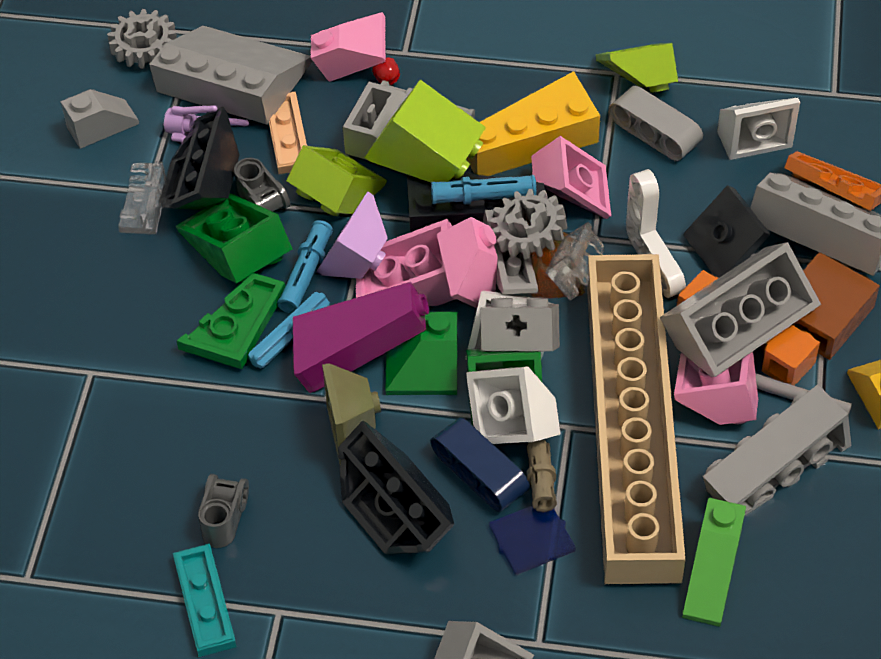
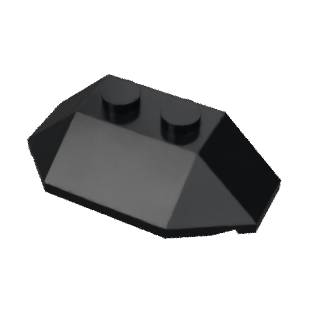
[159,107,240,210]
[338,421,455,555]

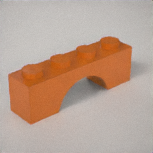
[677,270,820,386]

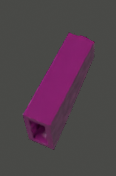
[293,282,429,393]

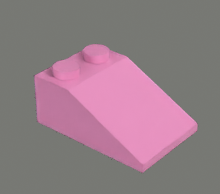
[356,219,455,306]

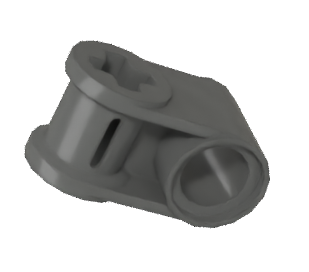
[234,158,290,212]
[198,474,249,548]

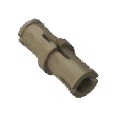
[527,440,557,512]

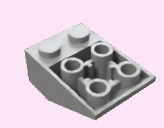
[343,82,408,160]

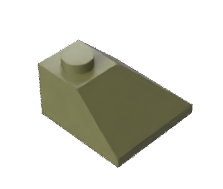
[322,363,381,465]

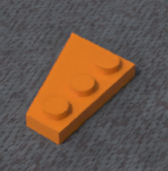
[784,151,881,211]

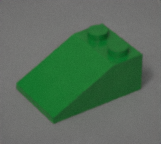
[176,193,292,283]

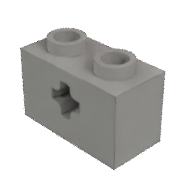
[480,298,560,351]

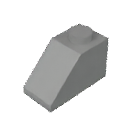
[60,89,139,149]

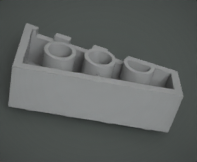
[703,384,851,516]

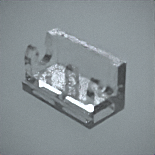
[118,161,166,234]
[545,222,604,300]

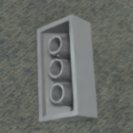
[659,242,821,377]

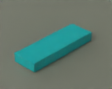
[173,544,237,657]

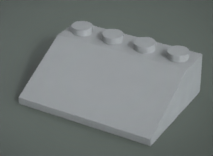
[149,26,312,125]
[750,172,881,276]

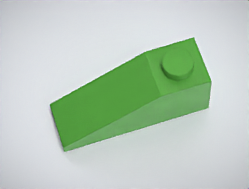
[682,498,746,627]

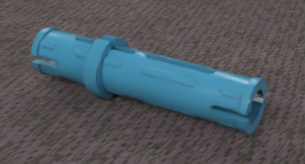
[431,175,536,204]
[277,220,333,313]

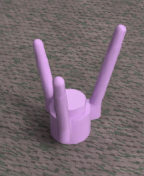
[164,105,249,142]

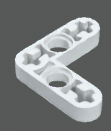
[626,169,686,298]

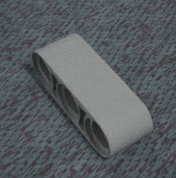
[609,86,703,161]

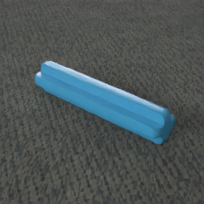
[248,292,330,368]

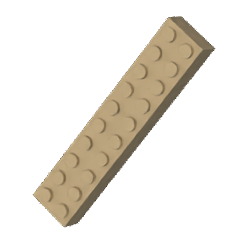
[587,254,685,584]

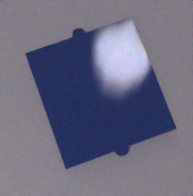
[489,505,576,575]

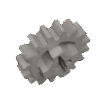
[107,9,177,68]
[489,189,567,259]

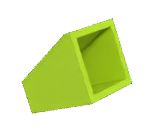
[364,80,486,182]

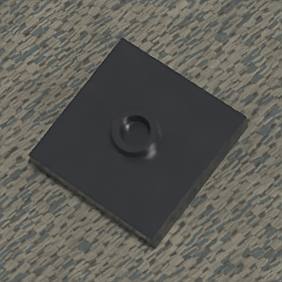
[683,185,771,278]

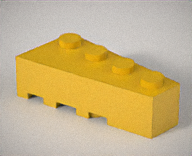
[466,71,600,176]

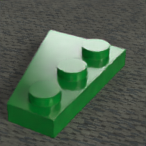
[176,273,285,369]

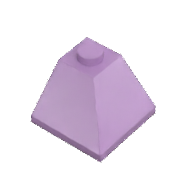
[316,191,388,279]

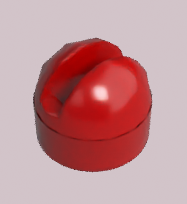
[372,57,400,85]

